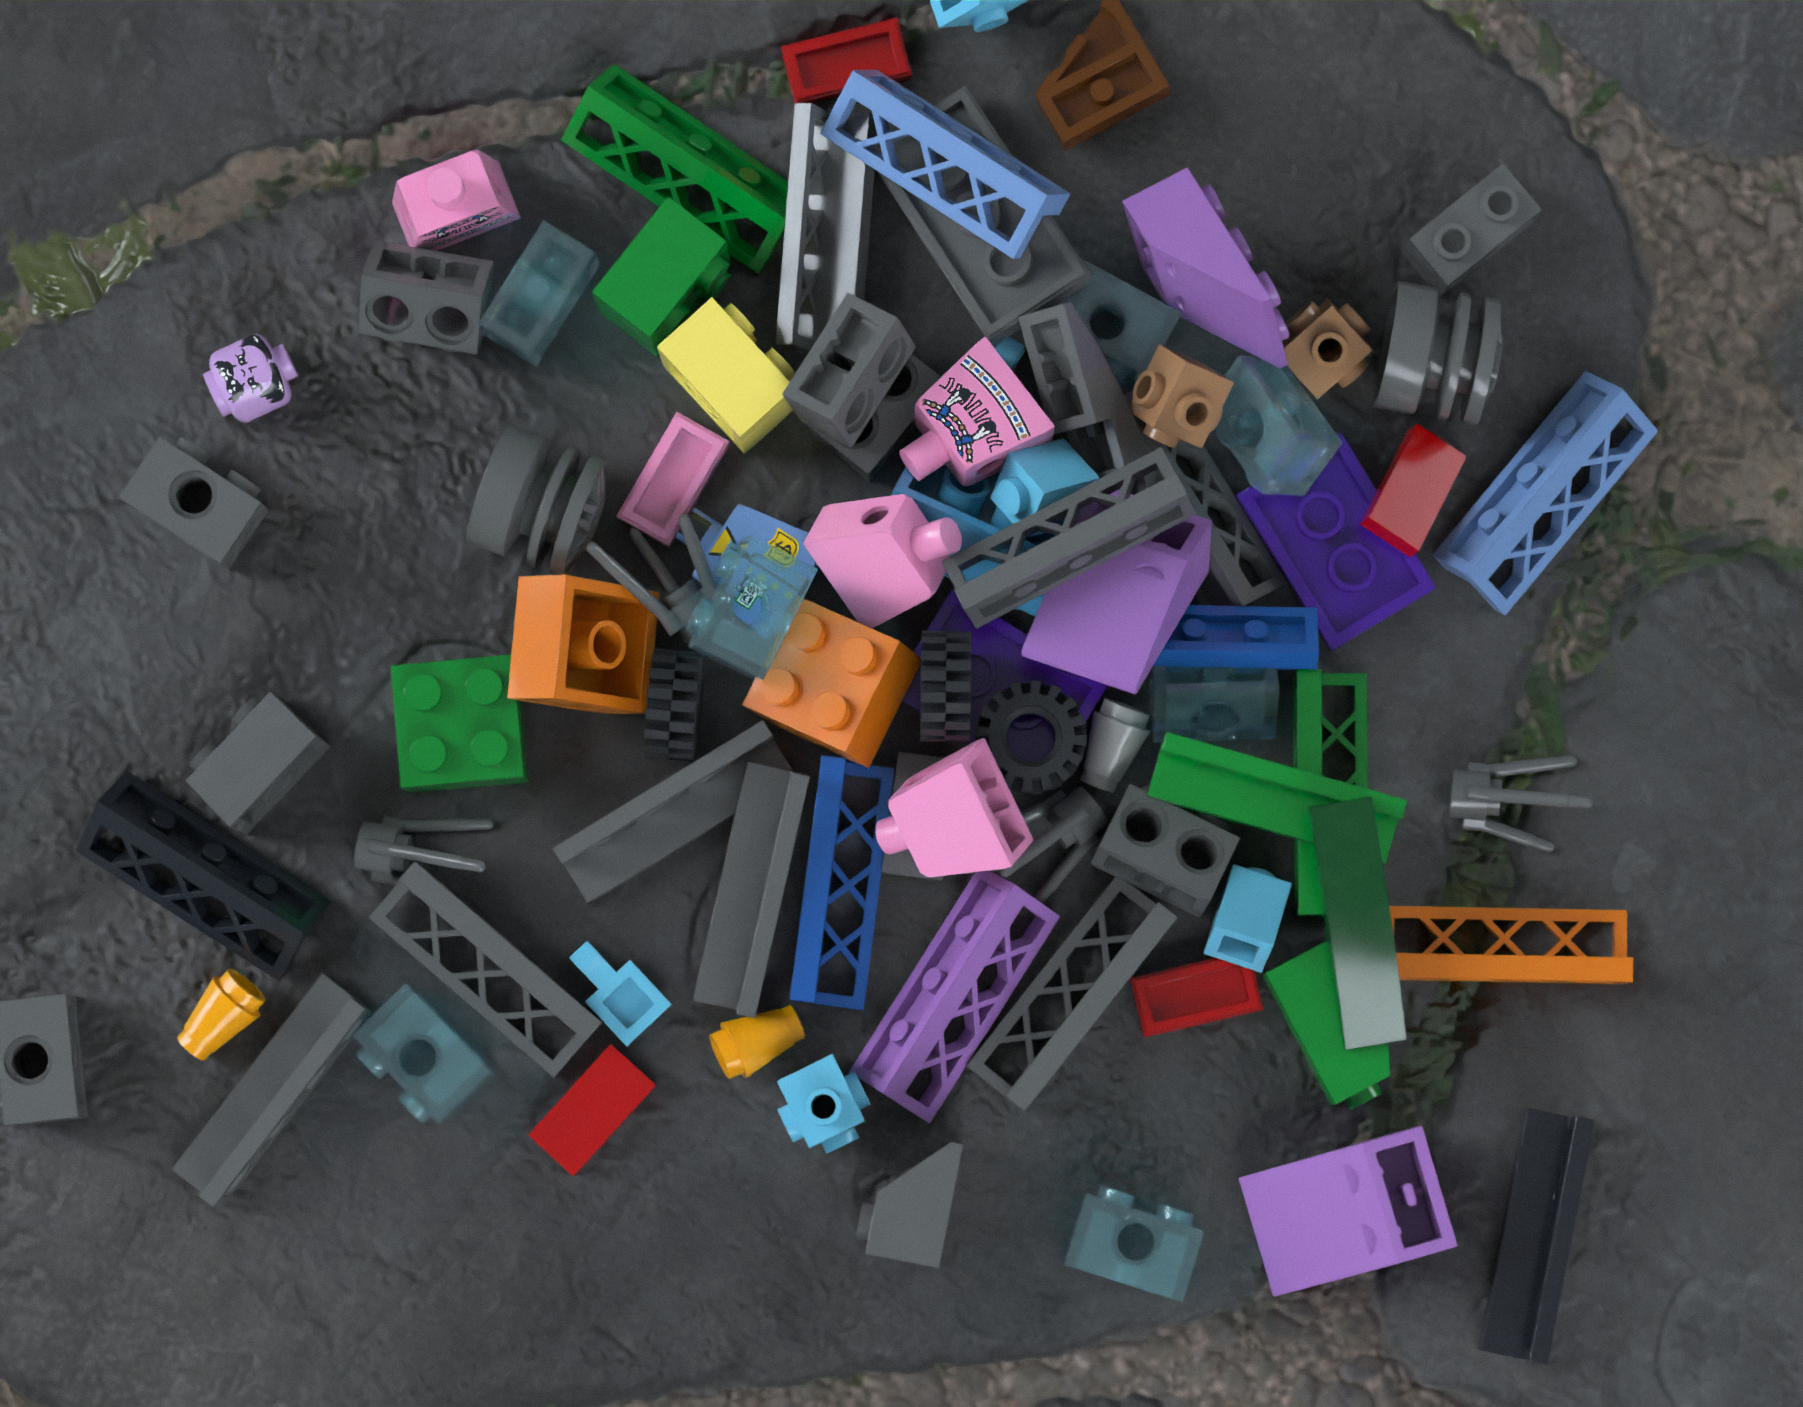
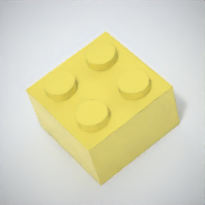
[657,297,795,455]

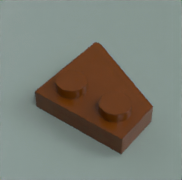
[1035,0,1171,151]

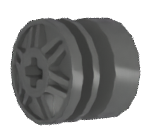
[1374,281,1504,426]
[466,424,609,575]

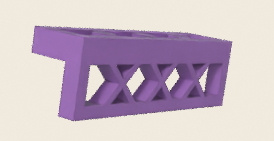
[849,871,1060,1123]

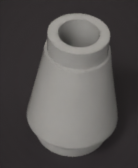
[1080,698,1151,793]

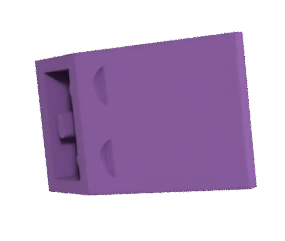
[1122,168,1289,369]
[1022,490,1212,694]
[1238,1126,1458,1297]

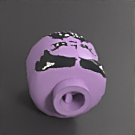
[203,334,298,423]

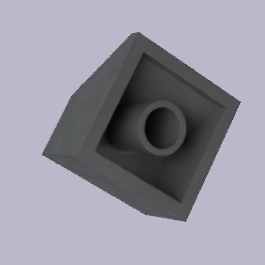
[186,692,331,835]
[856,1142,963,1268]

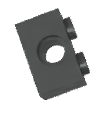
[119,436,269,570]
[0,994,88,1126]

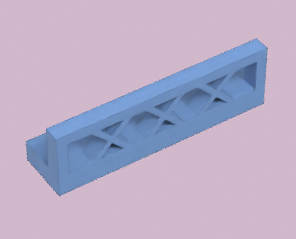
[820,70,1071,259]
[1432,371,1658,615]

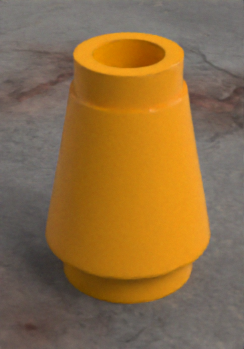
[177,968,266,1061]
[709,1005,805,1079]

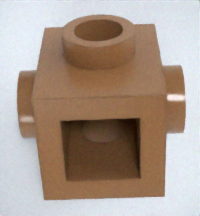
[1282,298,1373,400]
[1129,344,1234,449]

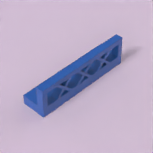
[1152,605,1319,671]
[790,755,895,1011]

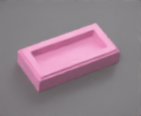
[616,412,730,548]

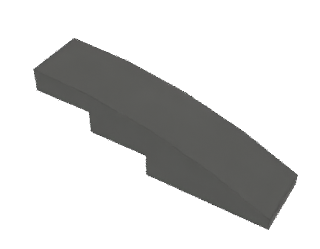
[1018,302,1159,495]

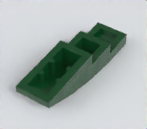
[1308,796,1407,1050]

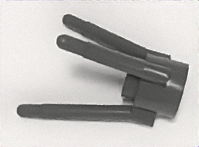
[586,514,726,643]
[1449,755,1593,853]
[1000,786,1109,904]
[354,815,494,898]

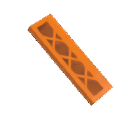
[1389,906,1633,984]

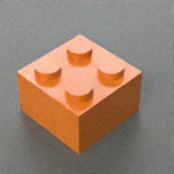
[507,575,660,714]
[742,595,921,769]

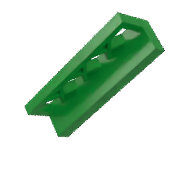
[561,64,788,274]
[1292,669,1368,918]
[1147,732,1407,864]

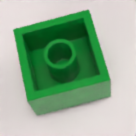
[592,196,732,357]
[390,654,529,793]

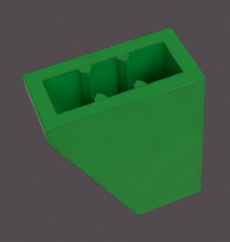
[1262,942,1390,1110]

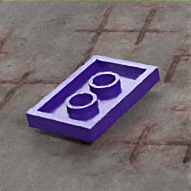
[1236,433,1436,652]
[901,589,1108,762]

